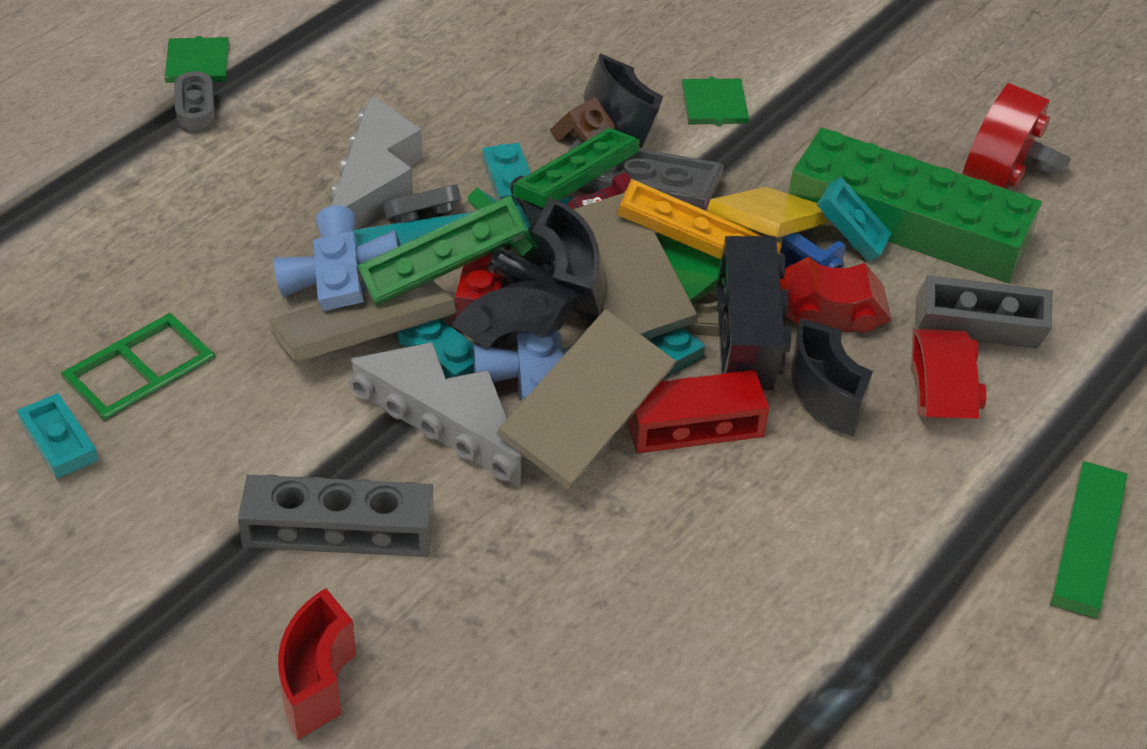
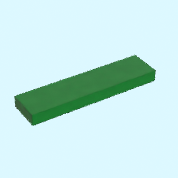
[513,128,639,208]
[357,195,529,306]
[1050,461,1128,619]

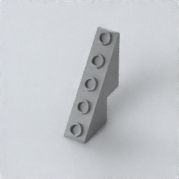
[325,96,422,230]
[349,342,521,486]

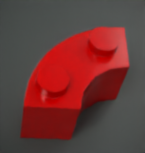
[962,83,1050,190]
[780,257,892,333]
[911,328,987,419]
[278,588,356,740]

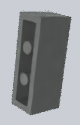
[915,275,1053,348]

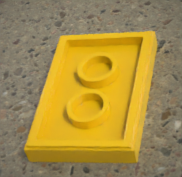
[707,186,830,238]

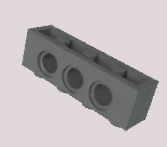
[238,474,434,557]

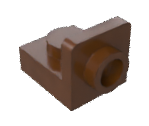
[550,96,615,142]

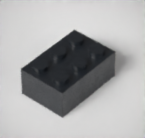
[716,236,791,391]

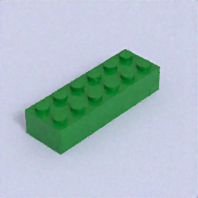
[789,127,1042,284]

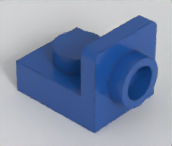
[780,232,845,268]

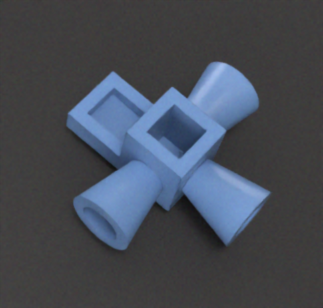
[274,205,401,311]
[474,331,571,402]

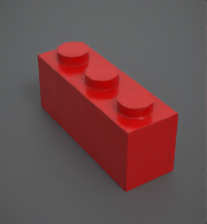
[627,370,769,454]

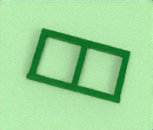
[61,313,215,420]

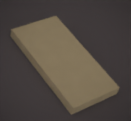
[574,193,697,339]
[269,280,456,362]
[497,309,676,490]

